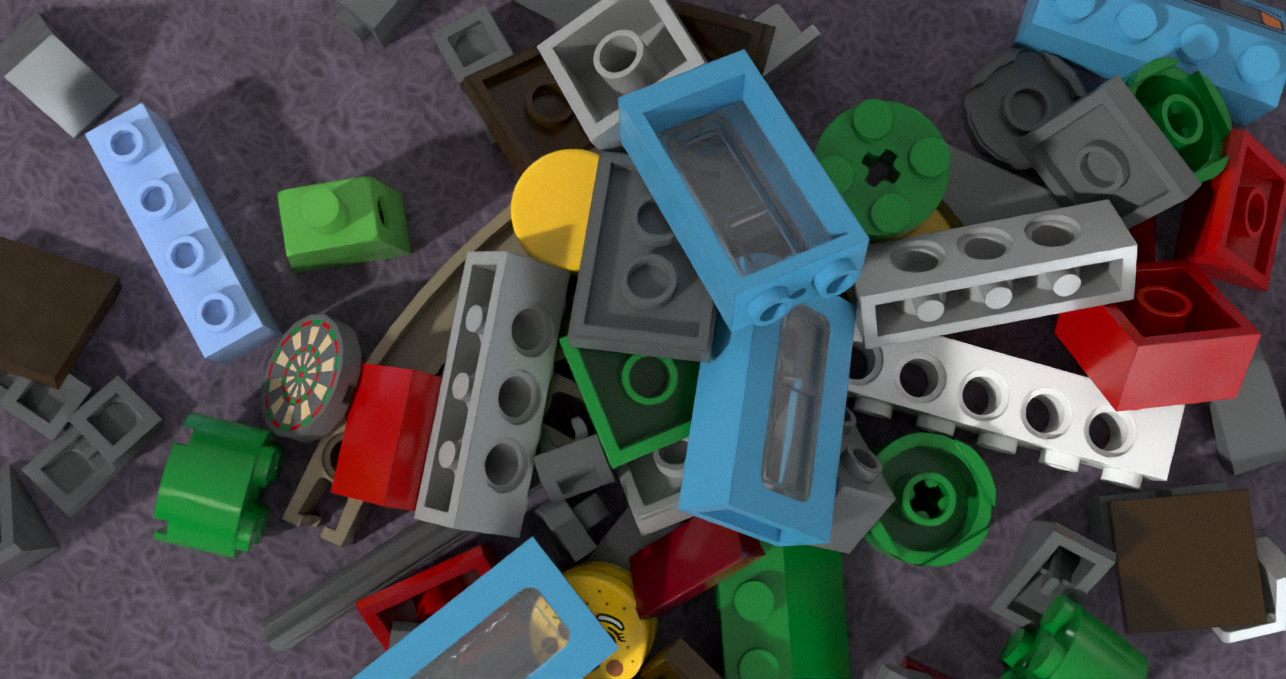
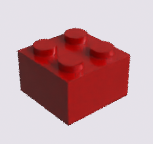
[1054,259,1261,412]

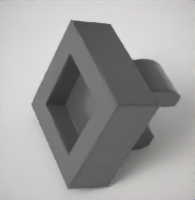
[533,417,615,504]
[530,493,610,569]

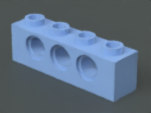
[85,103,282,365]

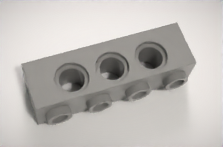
[848,199,1137,350]
[414,251,571,538]

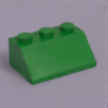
[715,539,851,679]

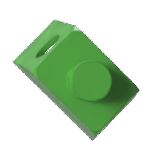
[277,176,412,274]

